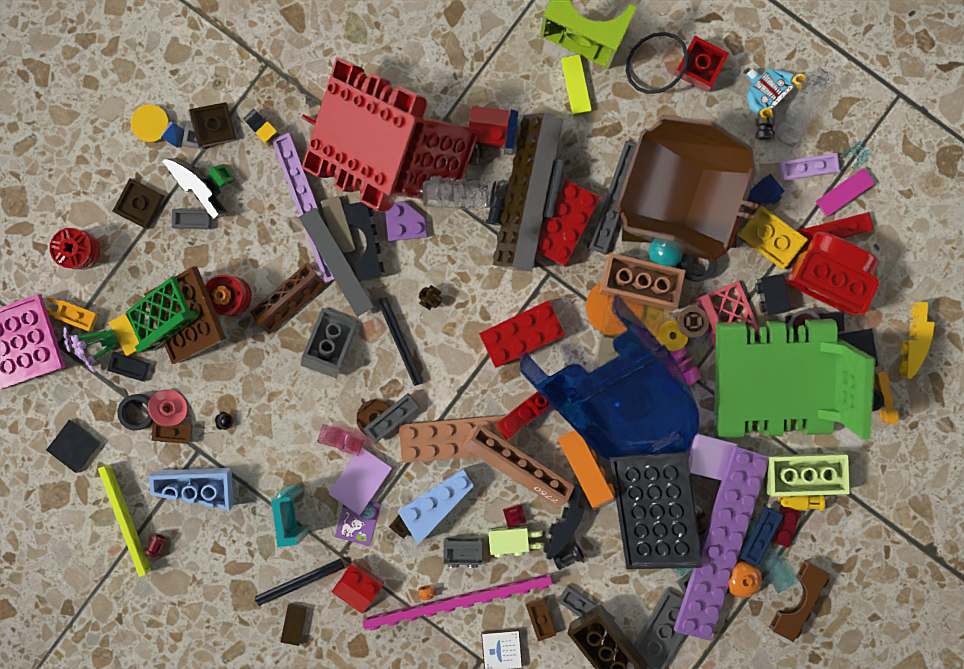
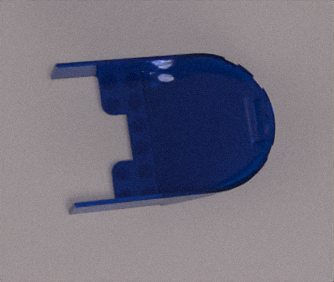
[519,294,700,461]

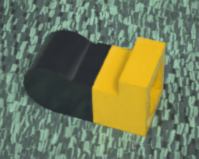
[243,108,280,146]

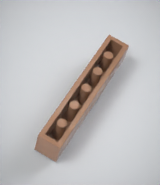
[462,424,574,507]

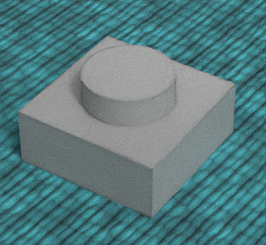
[182,126,202,150]

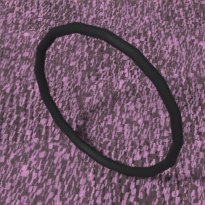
[625,32,689,94]

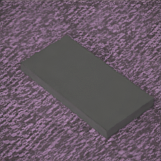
[633,588,685,669]

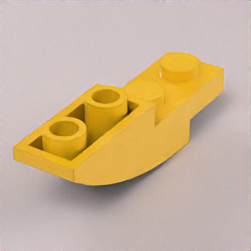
[899,302,935,379]

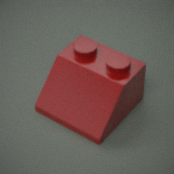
[468,106,510,149]
[331,560,384,614]

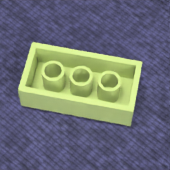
[765,453,849,496]

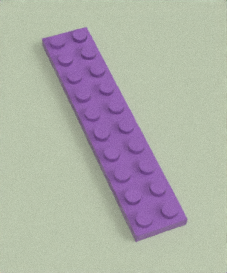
[674,445,769,641]

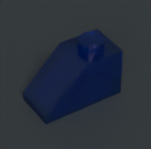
[747,174,785,206]

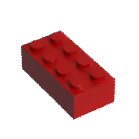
[536,180,600,267]
[479,300,565,368]

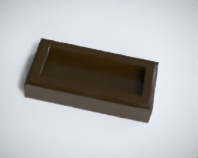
[280,603,307,646]

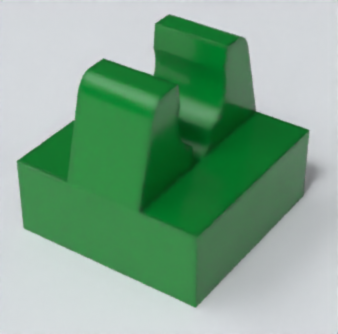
[208,164,235,188]

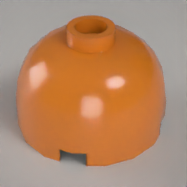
[727,558,762,598]

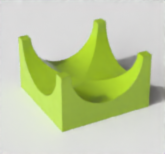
[540,0,637,69]

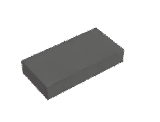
[172,209,212,230]

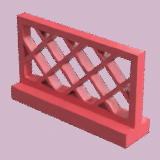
[695,281,759,349]

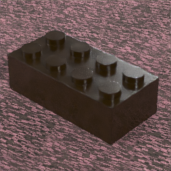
[567,604,647,669]

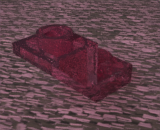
[317,424,365,456]

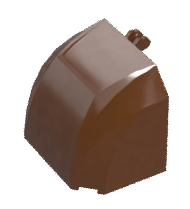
[616,115,758,262]

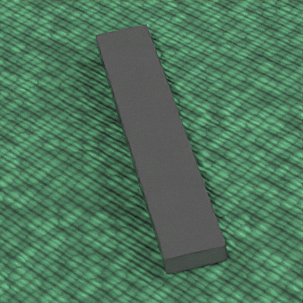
[588,140,637,255]
[299,208,374,317]

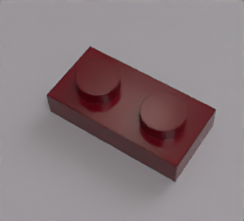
[771,505,801,548]

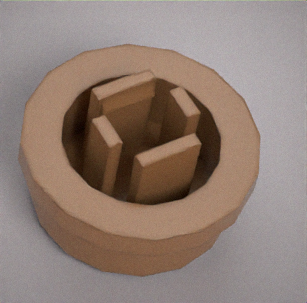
[677,306,709,338]

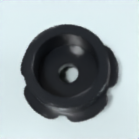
[215,411,233,430]

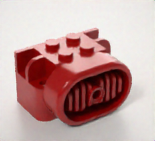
[785,232,880,316]

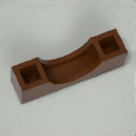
[769,560,830,643]

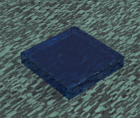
[504,109,519,155]

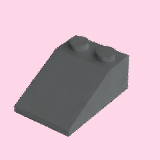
[301,308,358,379]

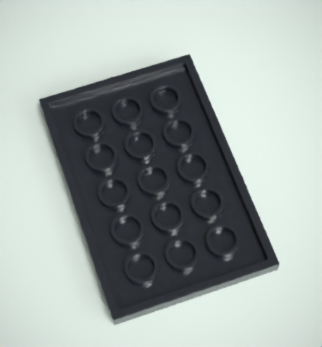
[610,451,703,569]

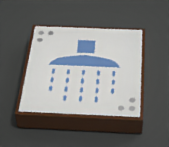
[481,629,523,669]

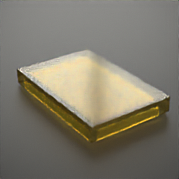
[600,296,664,347]

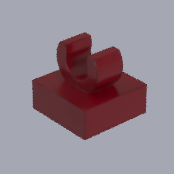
[503,503,527,528]

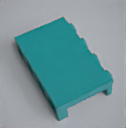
[271,485,310,548]

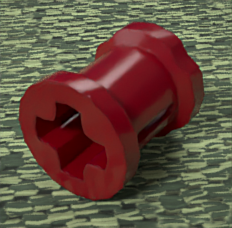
[144,533,168,558]

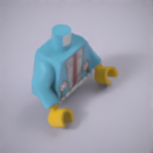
[745,68,807,123]

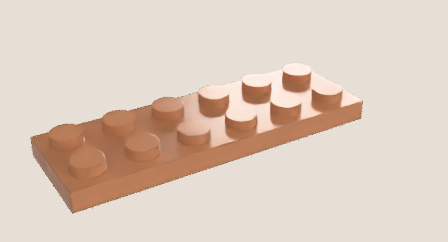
[399,415,516,463]

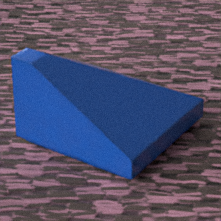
[160,121,185,148]

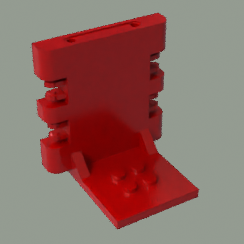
[302,57,480,212]

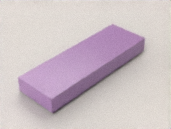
[779,153,840,181]

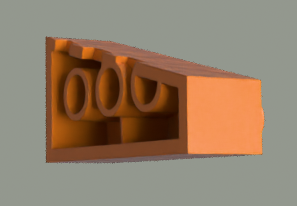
[557,428,615,511]

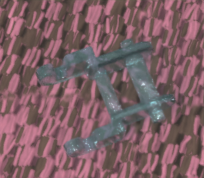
[840,141,869,169]

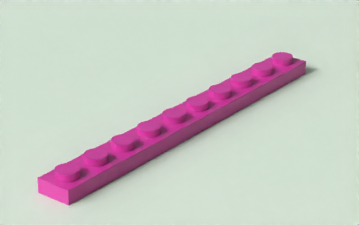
[363,573,552,631]

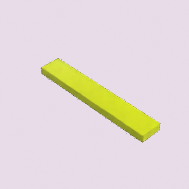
[98,464,151,577]

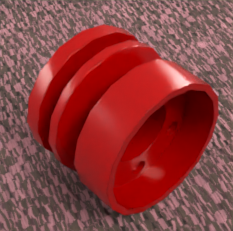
[49,228,100,270]
[205,275,252,316]

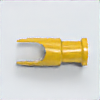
[778,495,825,512]

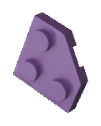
[385,201,427,242]

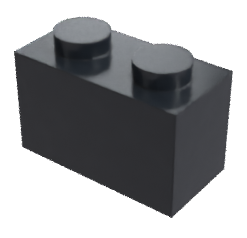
[755,274,791,316]

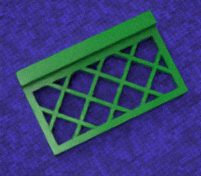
[126,276,198,353]

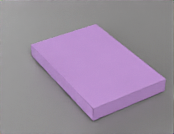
[328,446,393,516]

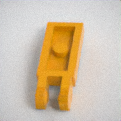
[46,296,99,332]
[873,371,899,424]

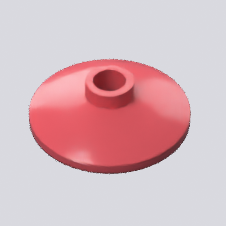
[148,389,187,427]

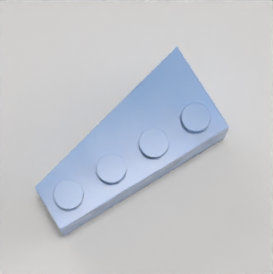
[149,468,234,511]
[397,469,473,544]

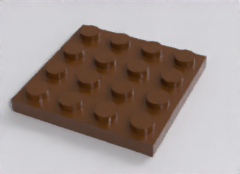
[144,266,226,365]

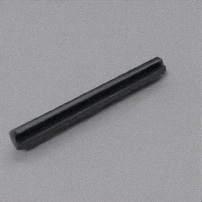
[377,297,423,386]
[255,559,344,606]

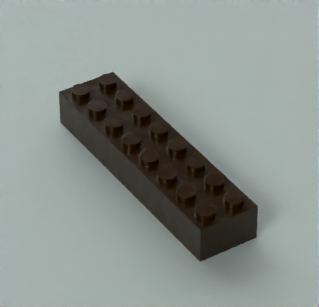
[493,113,563,272]

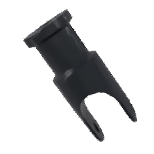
[485,181,509,226]

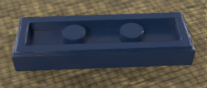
[739,506,784,567]

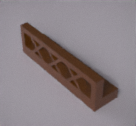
[250,262,327,334]

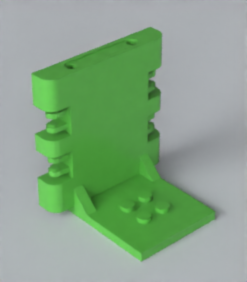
[714,319,874,440]

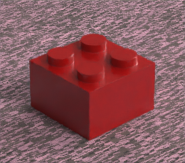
[674,36,729,92]

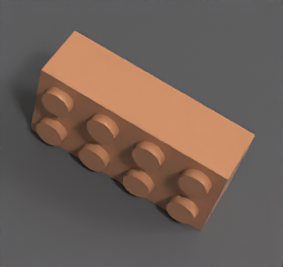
[598,253,685,311]

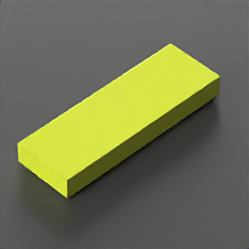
[561,54,591,115]

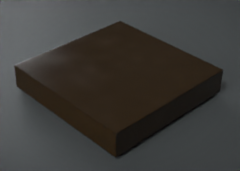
[188,102,237,148]
[112,178,165,230]

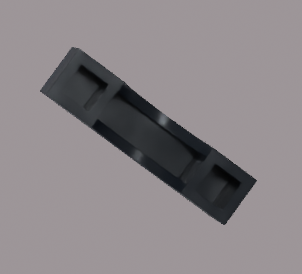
[344,202,385,282]

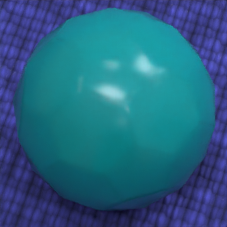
[648,242,683,267]

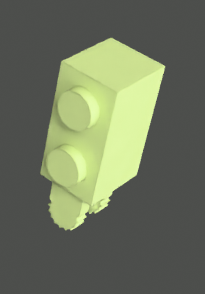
[489,526,544,557]

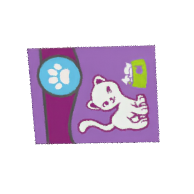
[335,501,381,546]

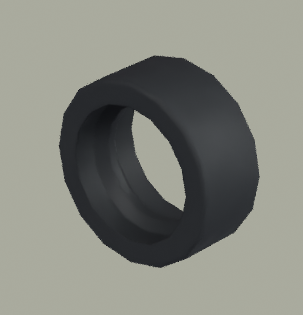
[678,253,717,282]
[117,394,154,431]

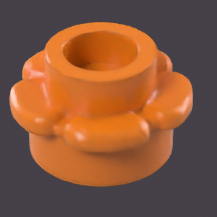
[212,286,231,305]
[417,585,436,601]

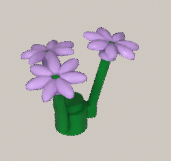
[63,327,118,372]

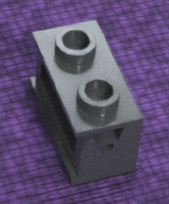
[443,538,482,568]

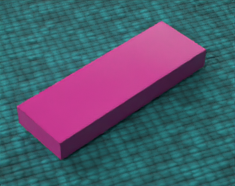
[815,168,875,217]

